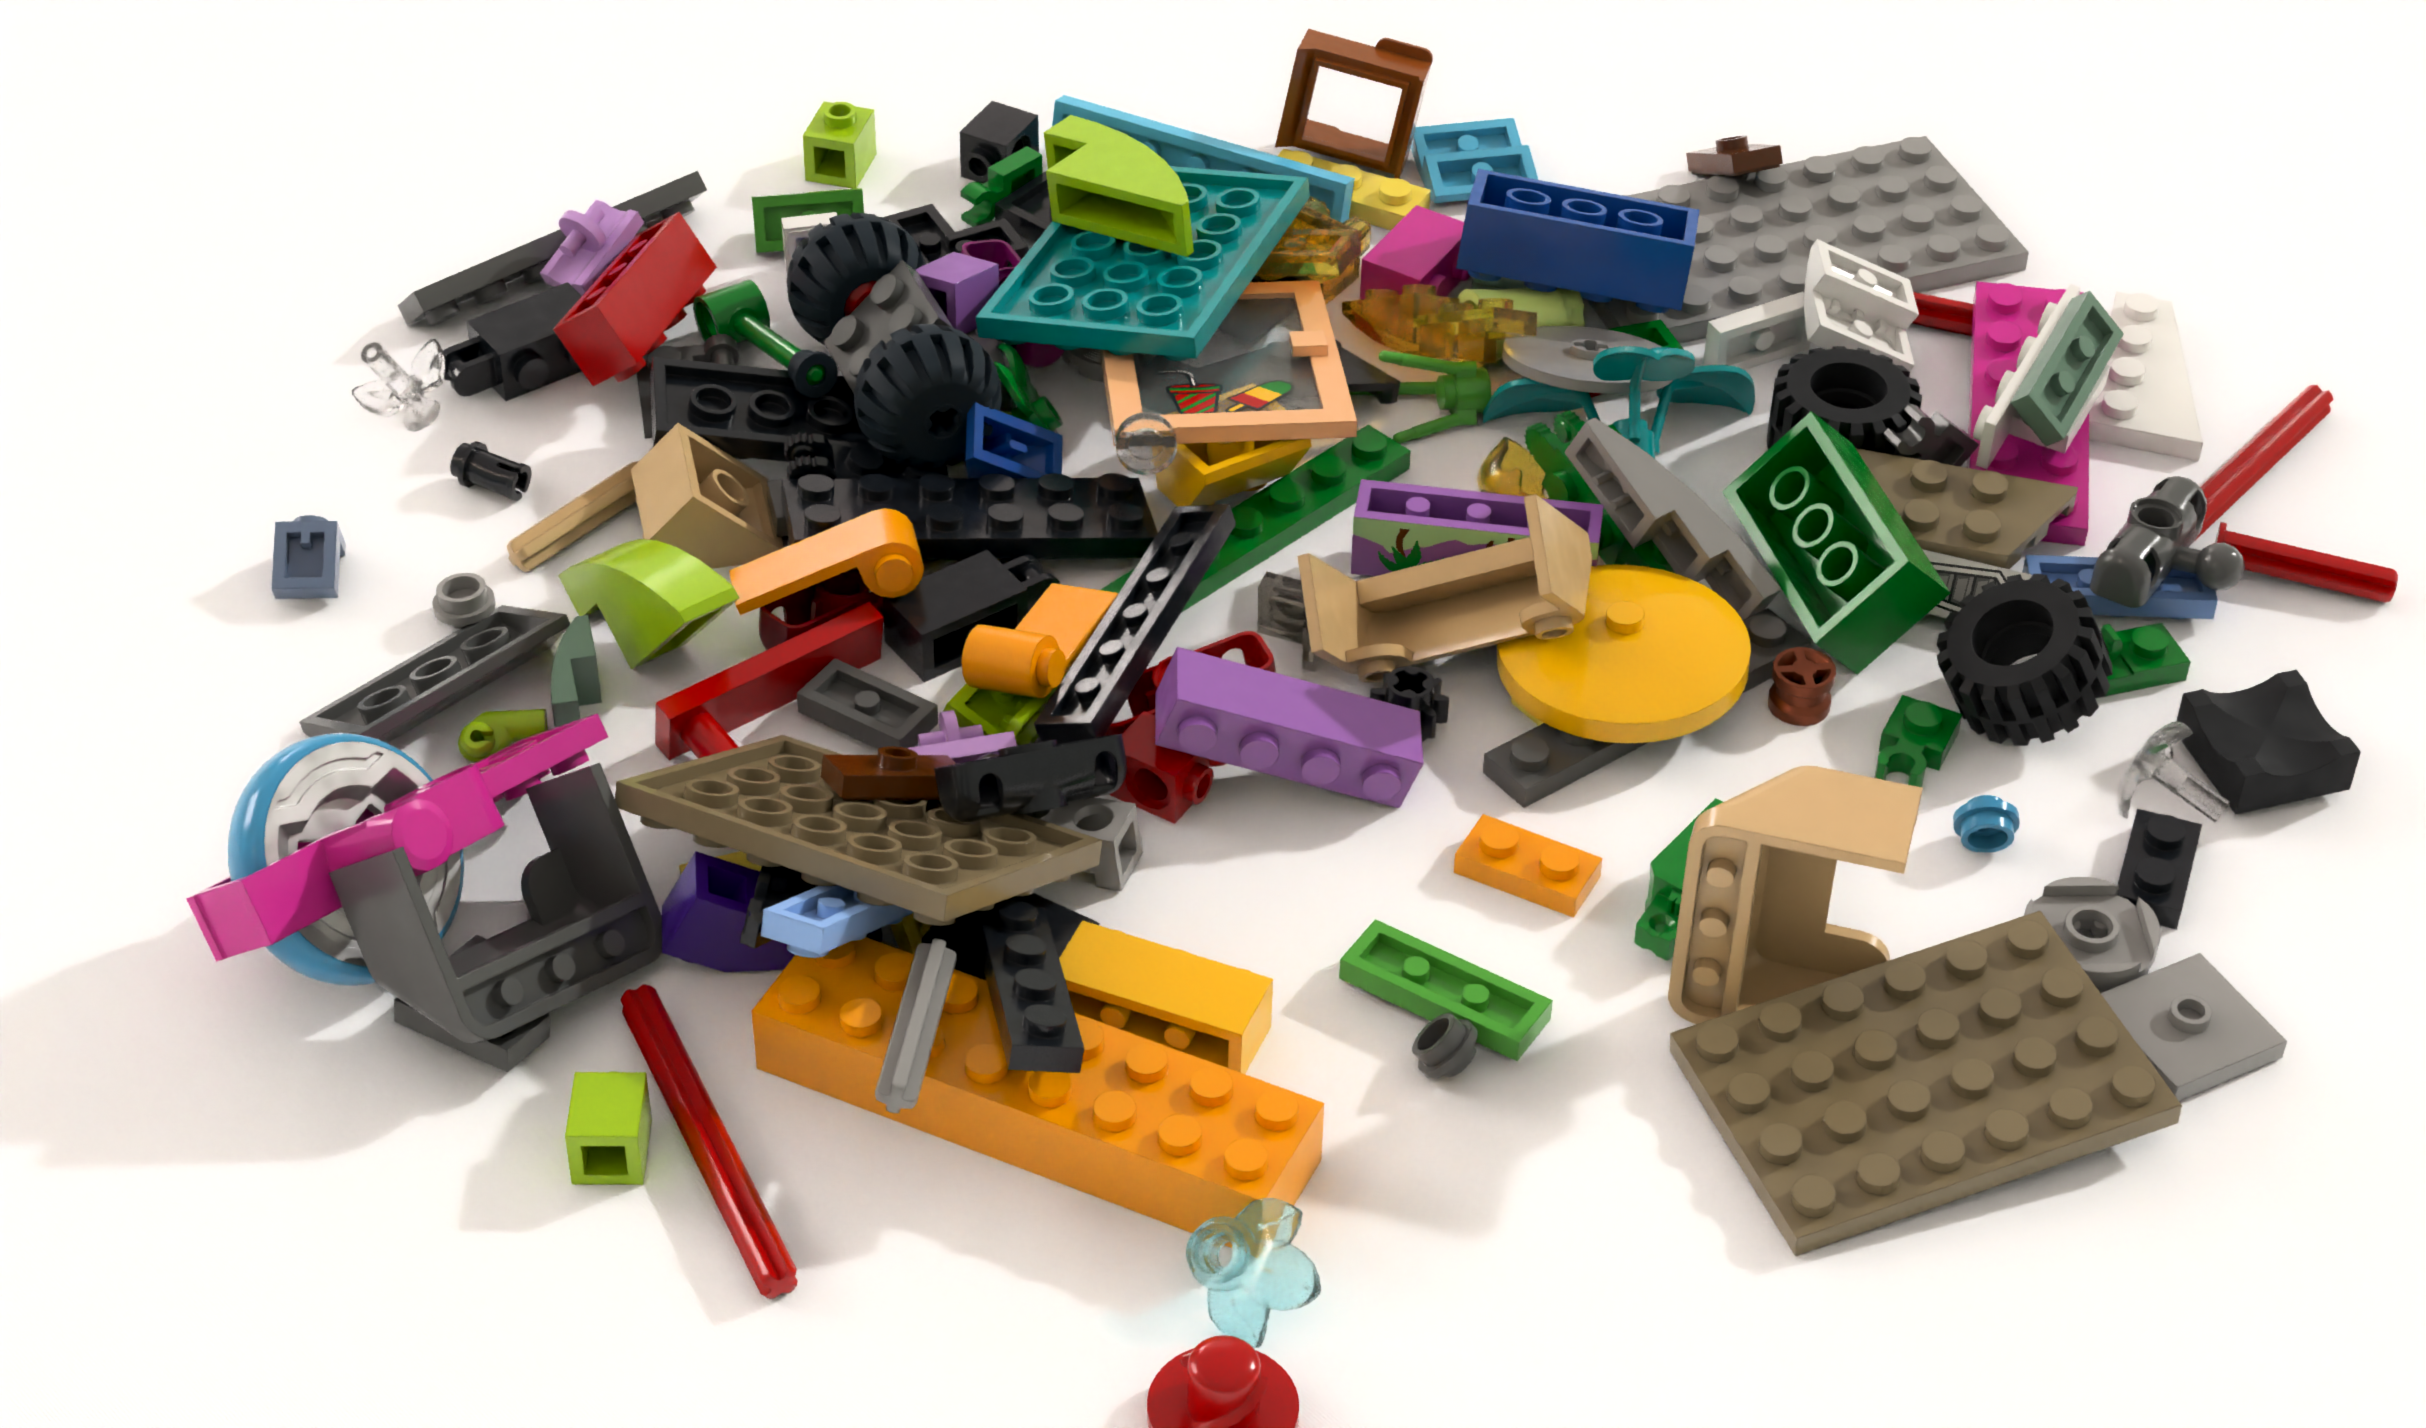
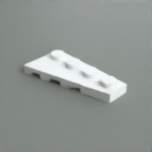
[2089,291,2203,461]

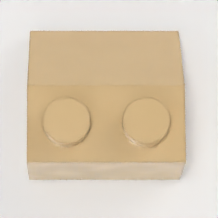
[631,423,784,569]

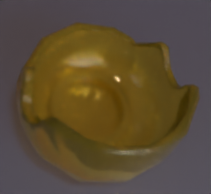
[1477,437,1550,499]

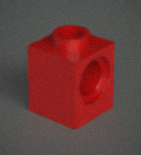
[1109,711,1214,824]

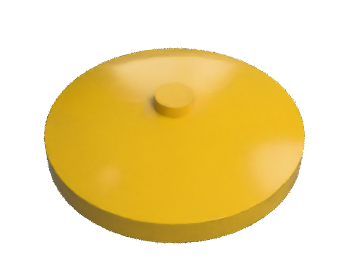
[1497,564,1751,743]

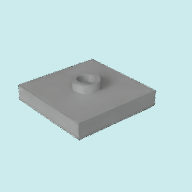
[2101,953,2287,1101]

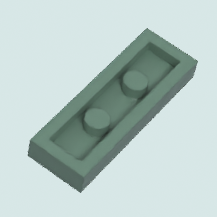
[2010,290,2124,447]

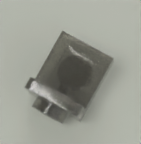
[1257,572,1322,672]

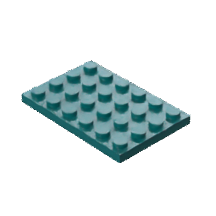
[975,166,1310,361]

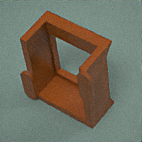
[1275,28,1433,179]

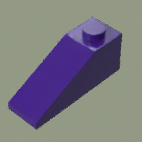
[662,851,882,972]

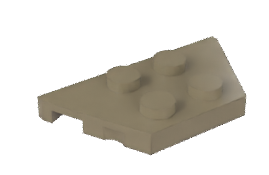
[1856,448,2078,569]

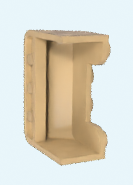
[1668,766,1923,1024]

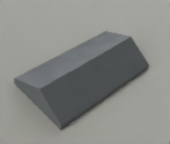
[299,605,570,743]

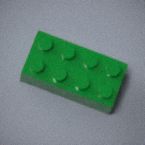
[1722,411,1951,675]

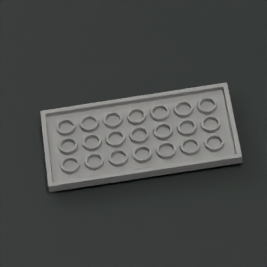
[1586,136,2029,343]

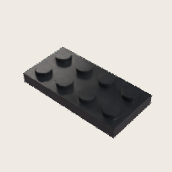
[650,357,877,462]

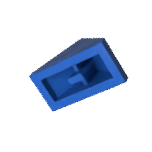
[965,402,1063,478]

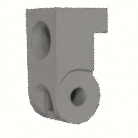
[1025,797,1143,891]

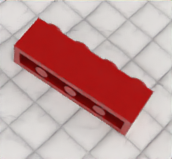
[553,212,717,386]

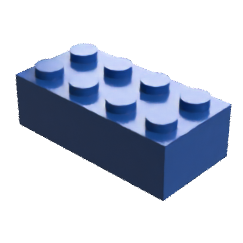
[1456,169,1699,313]

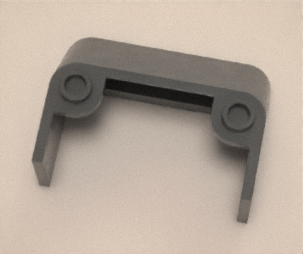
[329,762,662,1044]

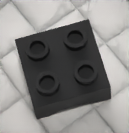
[2174,669,2361,815]

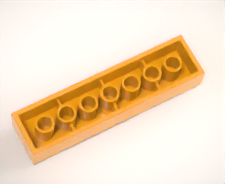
[751,937,1324,1259]

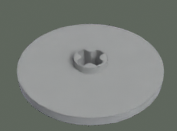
[1502,326,1673,394]

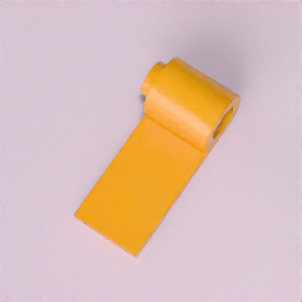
[729,508,924,615]
[961,583,1118,698]

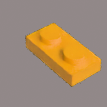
[1453,814,1603,918]

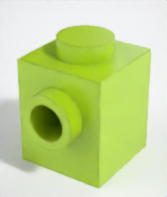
[803,101,877,189]

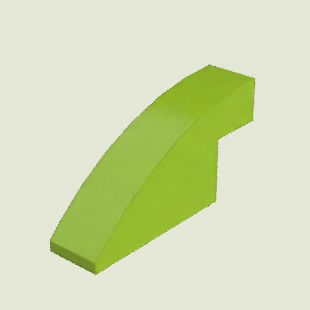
[1043,115,1194,257]
[558,539,739,670]

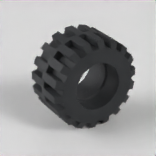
[1766,346,1922,456]
[1936,574,2112,746]

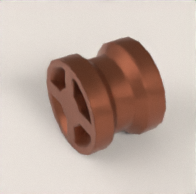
[1768,647,1836,726]

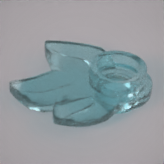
[1186,1198,1321,1348]

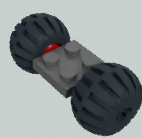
[786,213,1001,469]

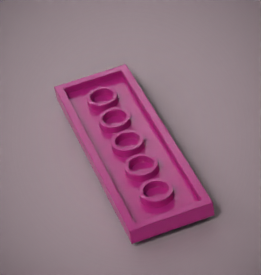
[1967,281,2089,546]

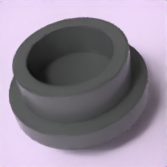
[1412,1013,1478,1079]

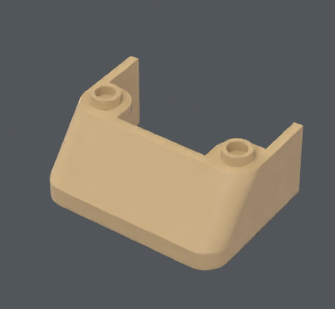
[1297,494,1592,683]

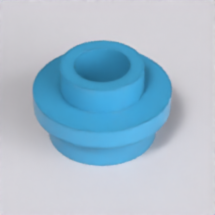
[1953,795,2020,853]

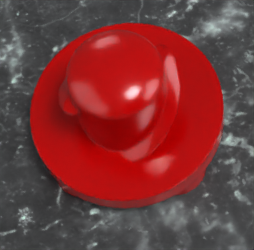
[1147,1335,1299,1428]

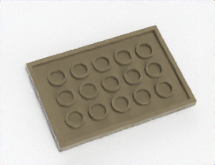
[615,735,1102,926]
[1669,911,2182,1256]

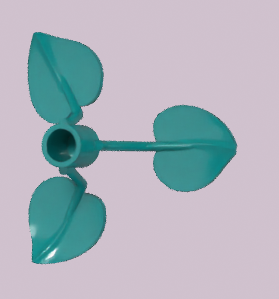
[1483,346,1755,459]

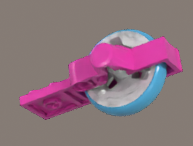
[186,713,608,986]

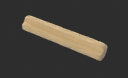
[506,461,639,572]

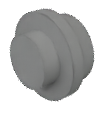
[432,573,496,628]

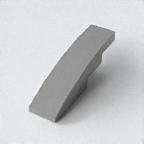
[1564,417,1782,620]

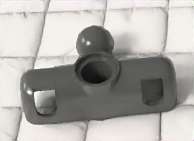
[2090,476,2245,608]

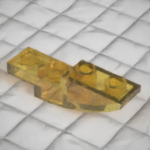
[1342,284,1537,364]

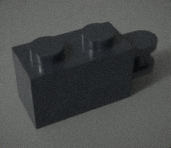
[435,282,582,401]
[882,550,1061,682]

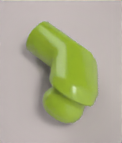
[458,709,548,762]

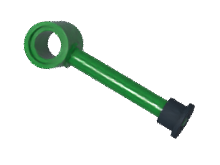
[693,279,838,398]

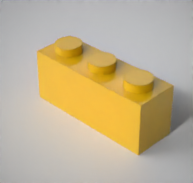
[1059,920,1273,1074]

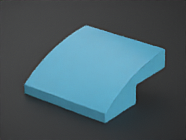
[1411,118,1538,203]

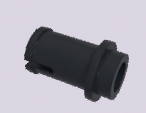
[450,441,532,501]

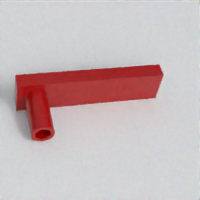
[655,601,884,761]

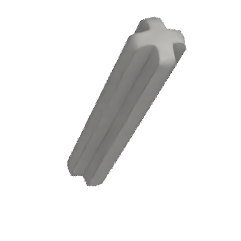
[875,938,957,1113]

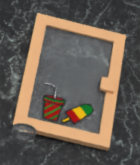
[1099,280,1357,475]

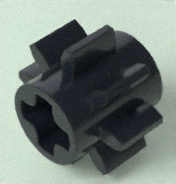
[1370,666,1449,742]

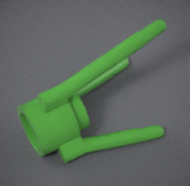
[1350,350,1492,444]

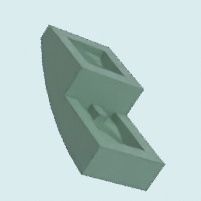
[551,615,602,728]

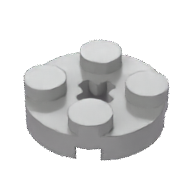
[2024,877,2161,992]

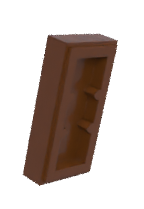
[1686,135,1783,176]
[820,746,956,800]

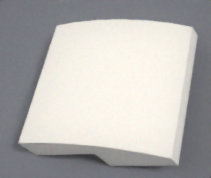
[1804,239,1919,372]

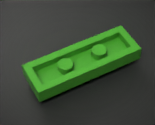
[1339,919,1553,1061]

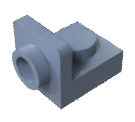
[271,515,346,599]

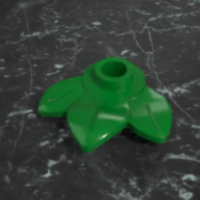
[994,343,1063,433]

